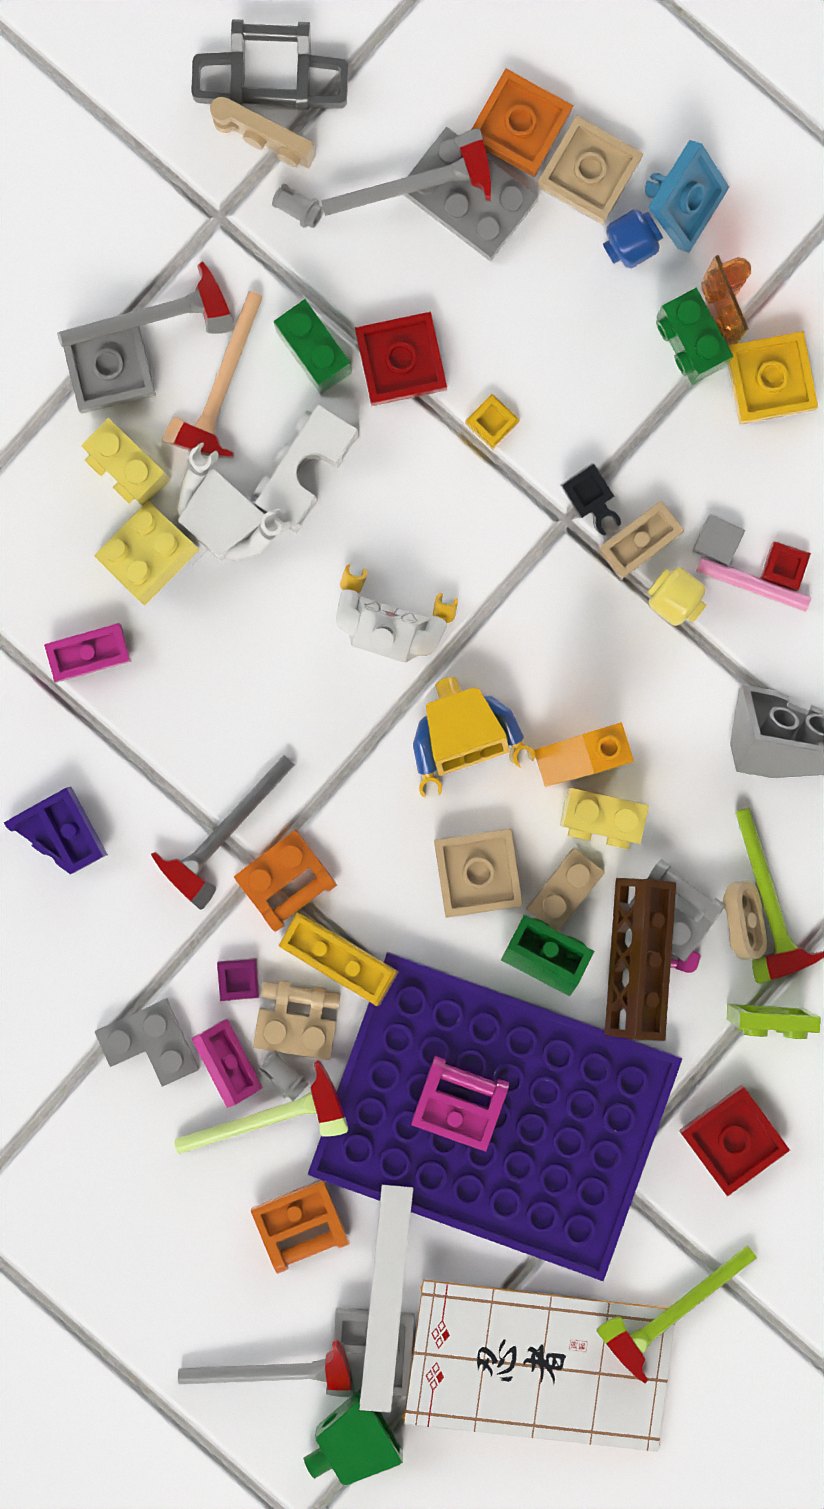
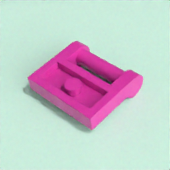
[411,1056,509,1152]

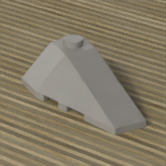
[730,684,824,778]

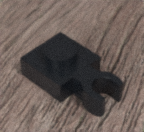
[559,463,621,536]

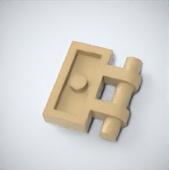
[253,981,341,1060]

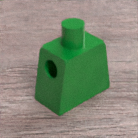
[303,1388,403,1485]

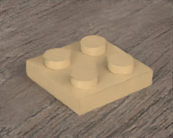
[537,115,644,225]
[434,828,523,918]

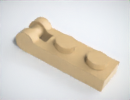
[210,97,316,169]

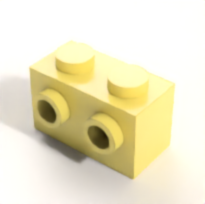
[81,418,170,506]
[560,788,649,850]

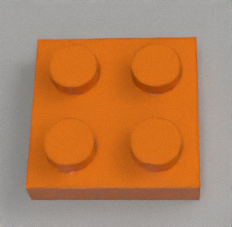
[471,68,574,178]

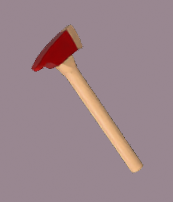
[162,291,263,459]

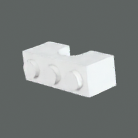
[254,404,359,534]

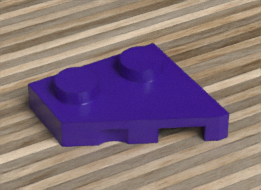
[3,786,108,875]

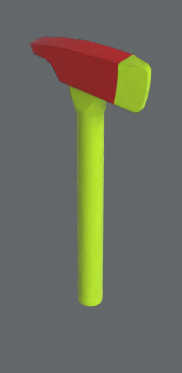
[735,807,824,984]
[596,1246,757,1384]

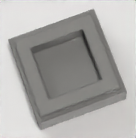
[692,514,746,566]

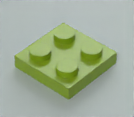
[726,1004,821,1039]

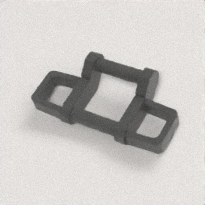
[191,19,348,110]

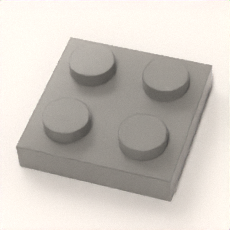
[63,326,156,414]

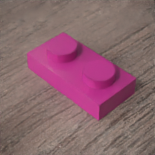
[44,623,132,683]
[191,1019,263,1108]

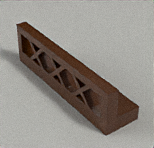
[604,878,676,1041]

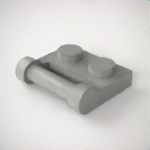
[629,859,726,962]

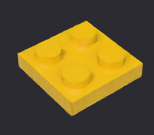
[728,331,818,425]

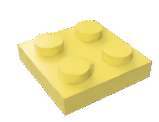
[94,501,200,606]

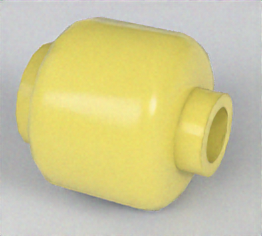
[647,568,707,626]

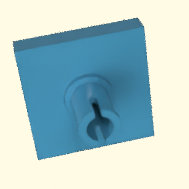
[645,140,730,253]

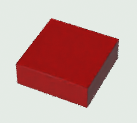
[760,541,811,591]

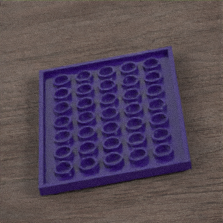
[307,951,683,1282]

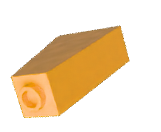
[534,722,634,787]

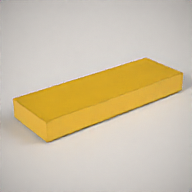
[278,912,399,1006]

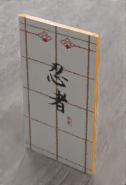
[403,1279,675,1452]

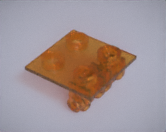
[701,255,751,345]

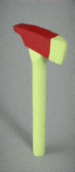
[174,1060,348,1154]

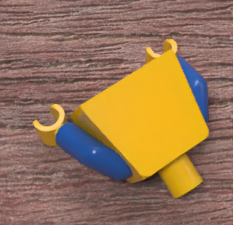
[413,677,535,798]

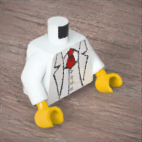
[336,564,458,663]

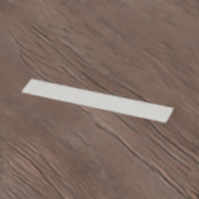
[359,1185,413,1412]

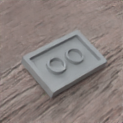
[404,126,538,262]

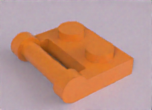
[233,829,338,933]
[250,1180,350,1274]

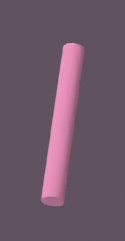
[696,557,811,612]

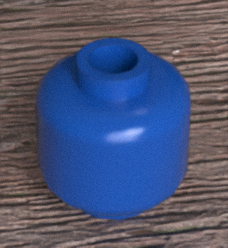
[603,209,663,269]

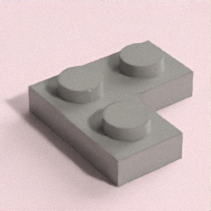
[94,998,199,1087]
[334,1308,414,1396]

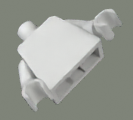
[177,443,291,567]

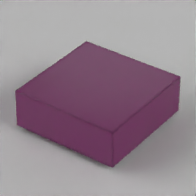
[217,958,260,1001]

